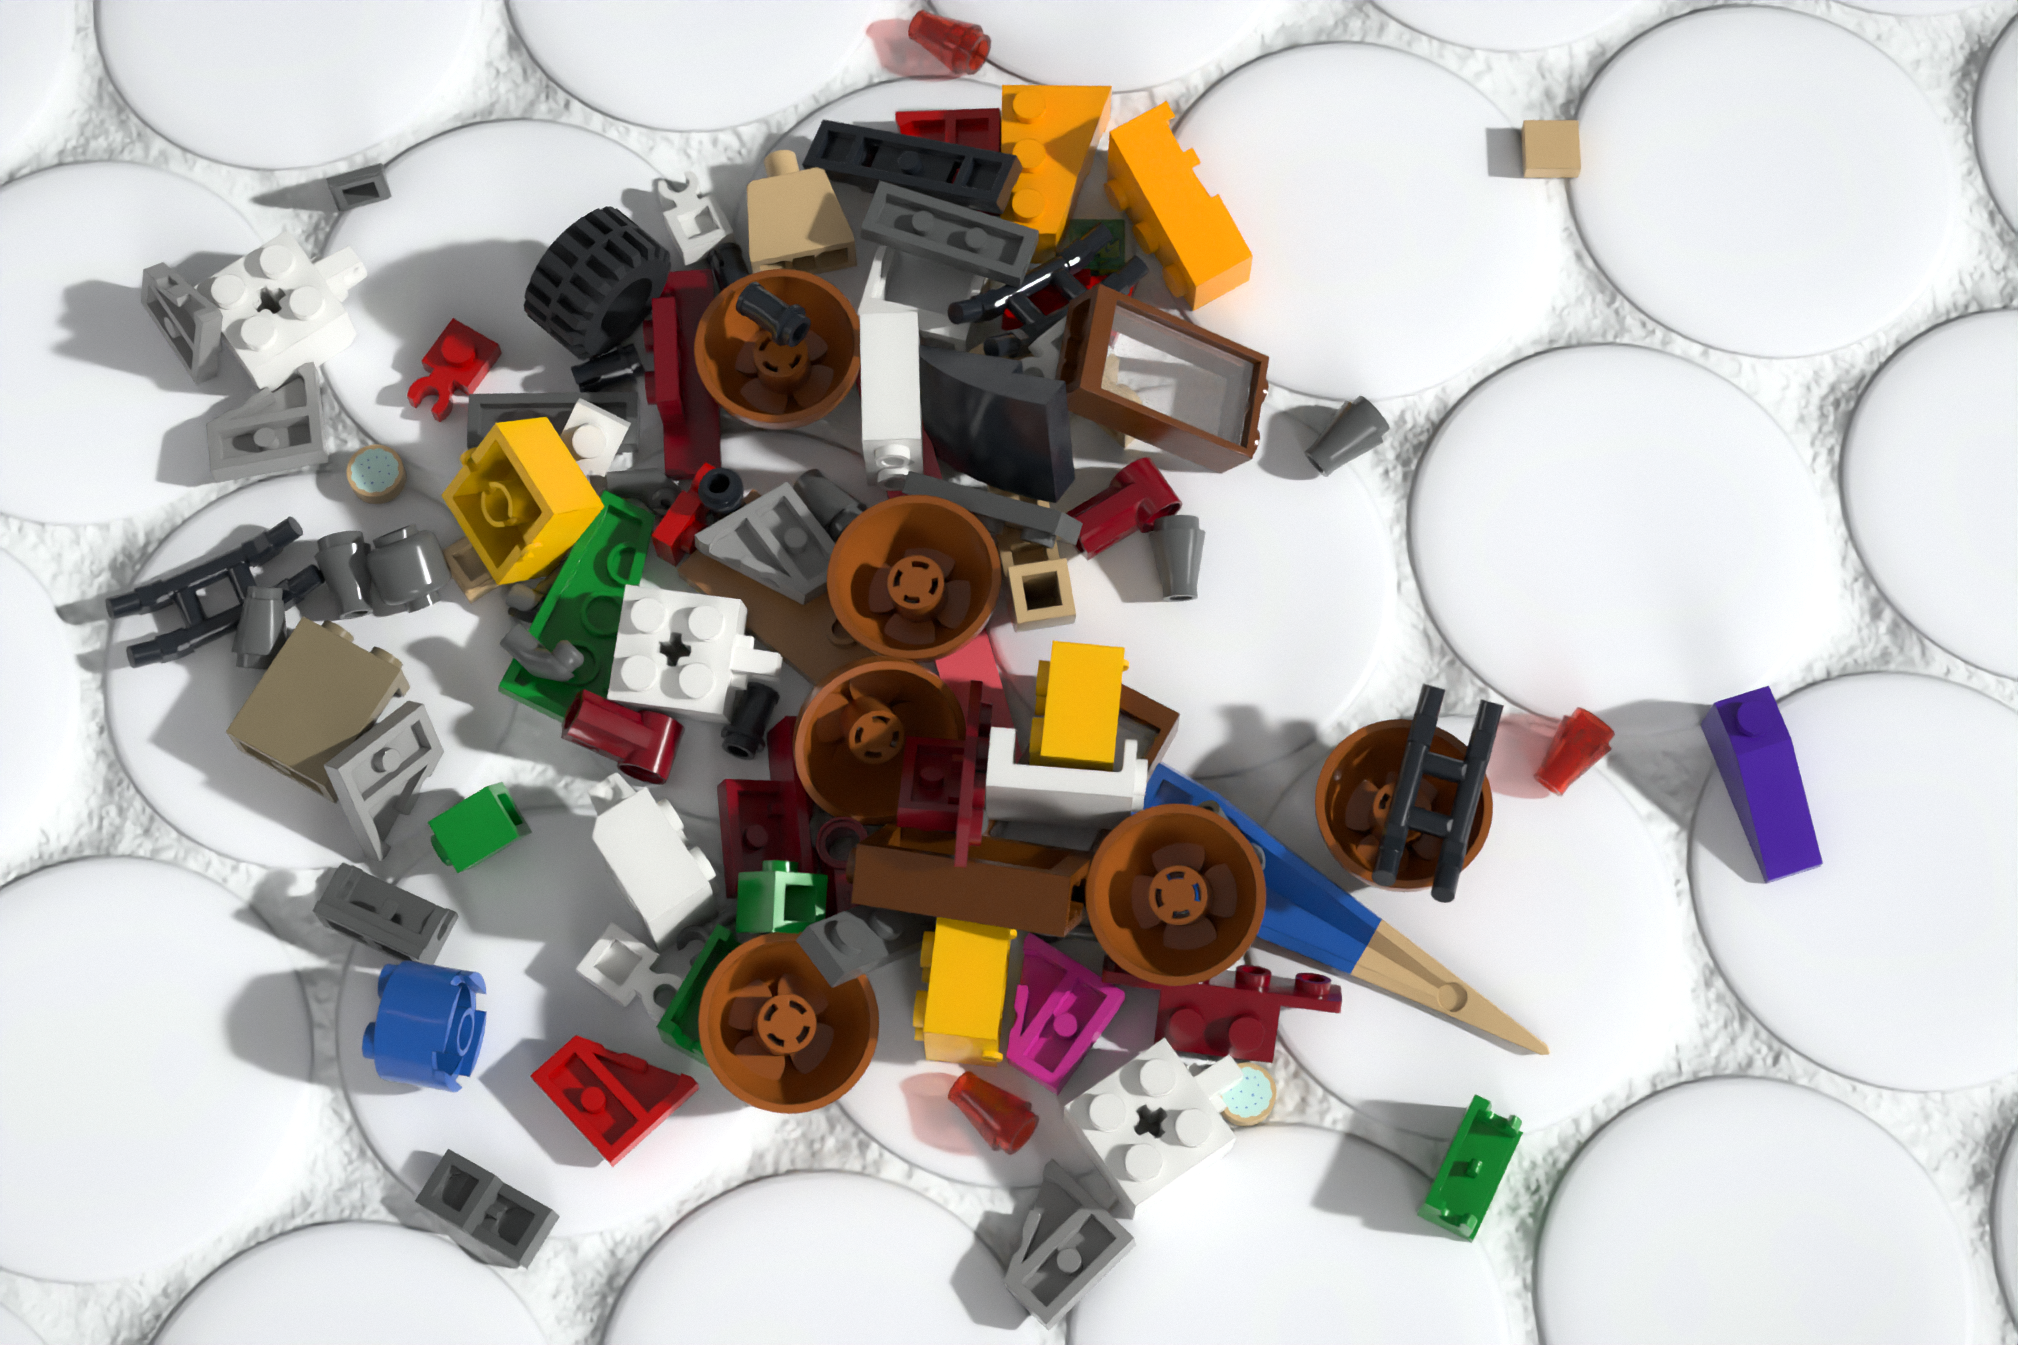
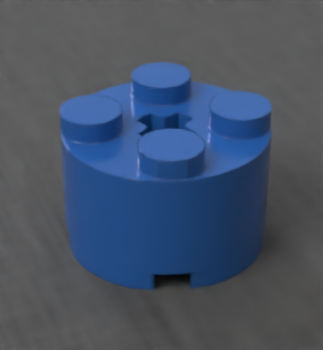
[362,960,487,1092]

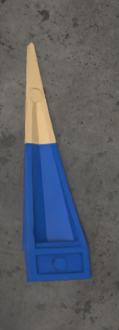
[1131,762,1550,1055]

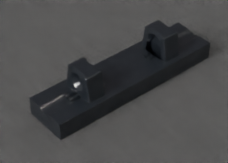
[802,119,1023,215]

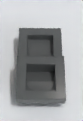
[415,1149,560,1269]

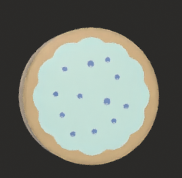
[346,444,407,504]
[1220,1062,1277,1126]

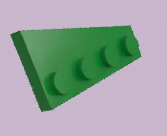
[498,490,656,723]

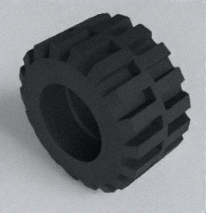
[524,206,671,360]

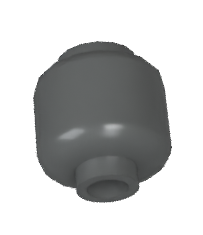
[366,523,452,613]

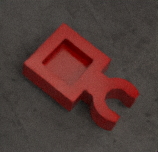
[407,318,502,422]
[651,462,715,567]

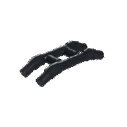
[947,222,1150,358]
[105,516,325,668]
[1372,683,1504,903]

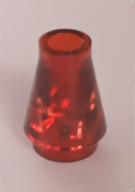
[908,9,991,75]
[1533,707,1615,797]
[948,1070,1039,1155]

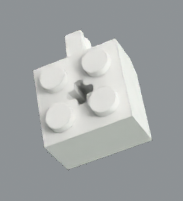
[193,229,367,393]
[607,585,783,723]
[587,772,721,953]
[1063,1038,1244,1220]

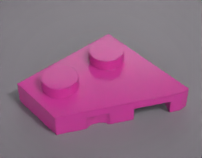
[1006,932,1126,1096]

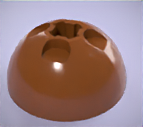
[694,269,861,430]
[827,495,1001,663]
[793,656,966,825]
[1315,719,1493,892]
[1086,804,1266,986]
[698,932,879,1114]

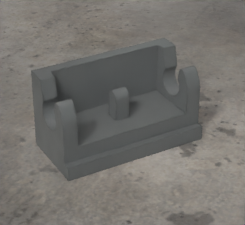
[312,862,459,965]

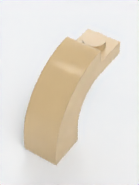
[987,485,1076,633]

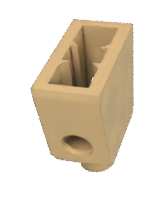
[747,150,857,275]

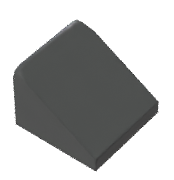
[326,163,392,212]

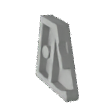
[141,262,223,385]
[206,362,328,483]
[695,482,835,605]
[323,701,444,862]
[1003,1158,1136,1331]

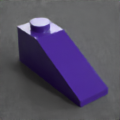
[1700,686,1823,884]

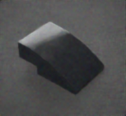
[919,345,1075,504]

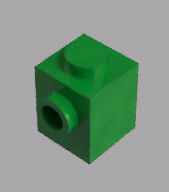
[428,782,532,873]
[736,860,828,935]

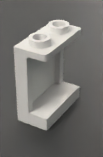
[986,727,1148,830]

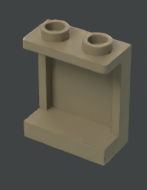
[226,616,410,804]

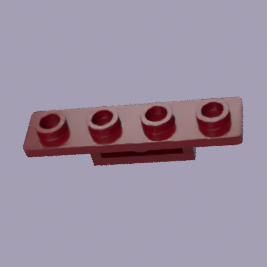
[643,269,722,480]
[897,680,993,868]
[717,715,819,899]
[1101,954,1342,1063]

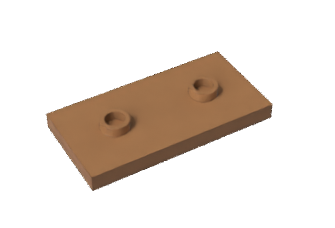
[677,489,877,686]

